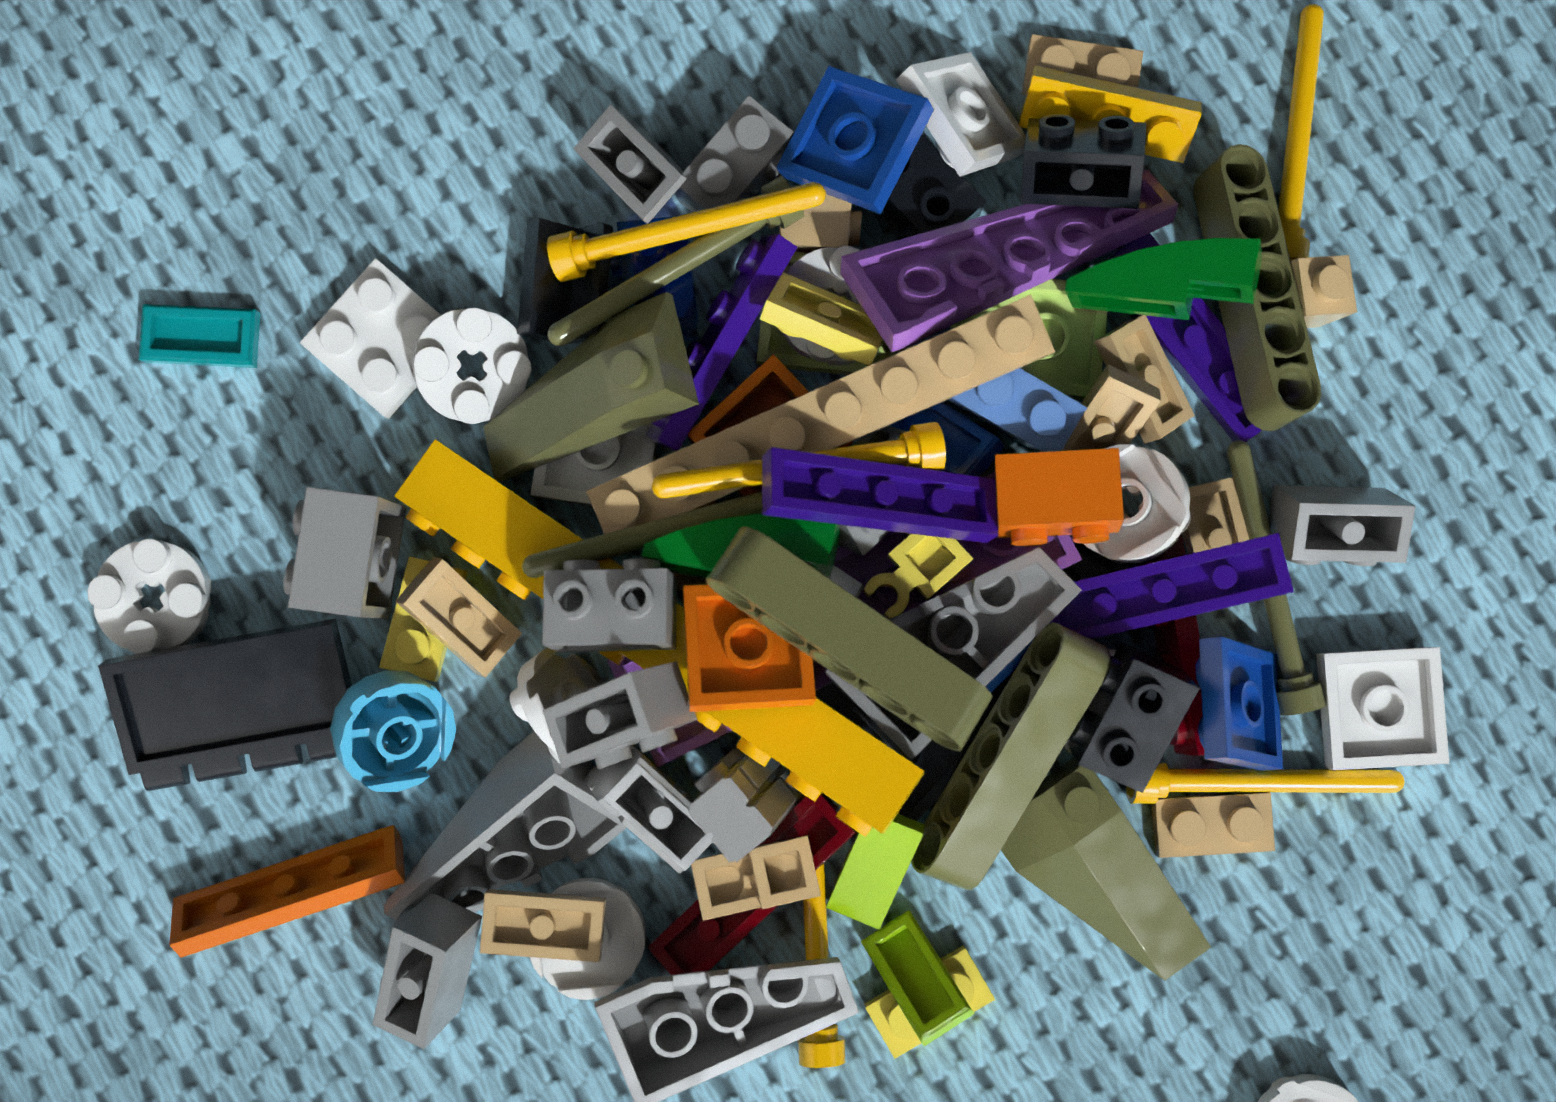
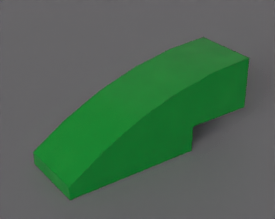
[1065,238,1262,320]
[642,514,840,579]

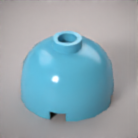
[330,670,456,792]

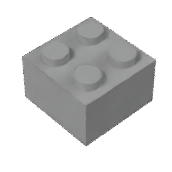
[284,487,406,619]

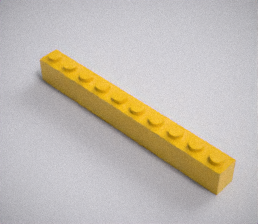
[394,439,924,837]

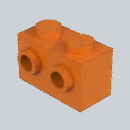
[995,448,1124,546]

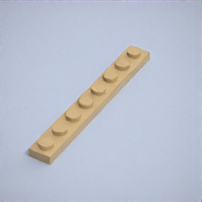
[586,295,1055,534]

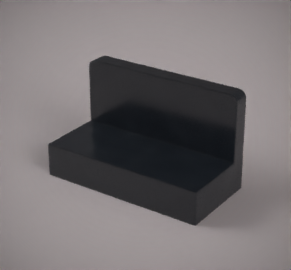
[517,218,613,344]

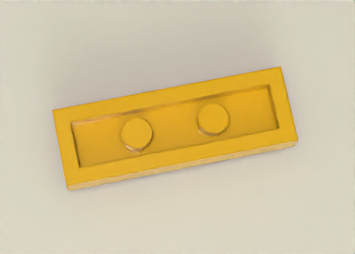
[1019,65,1202,163]

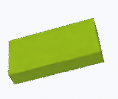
[826,814,925,930]
[861,910,974,1046]

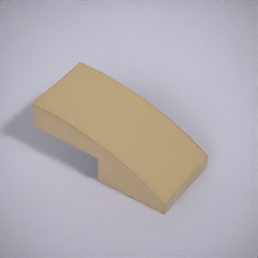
[691,836,821,921]

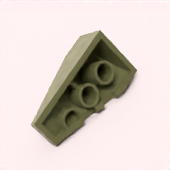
[483,292,699,482]
[1001,758,1211,981]

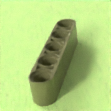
[1193,144,1321,431]
[706,527,992,751]
[911,622,1111,890]

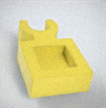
[864,534,973,620]

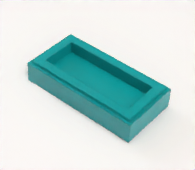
[138,304,261,368]

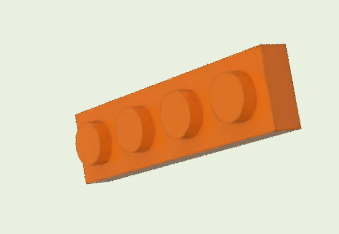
[169,824,405,958]

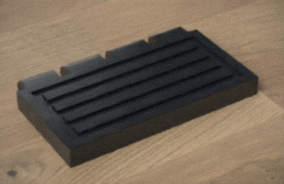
[98,618,352,791]

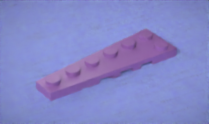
[840,170,1179,352]

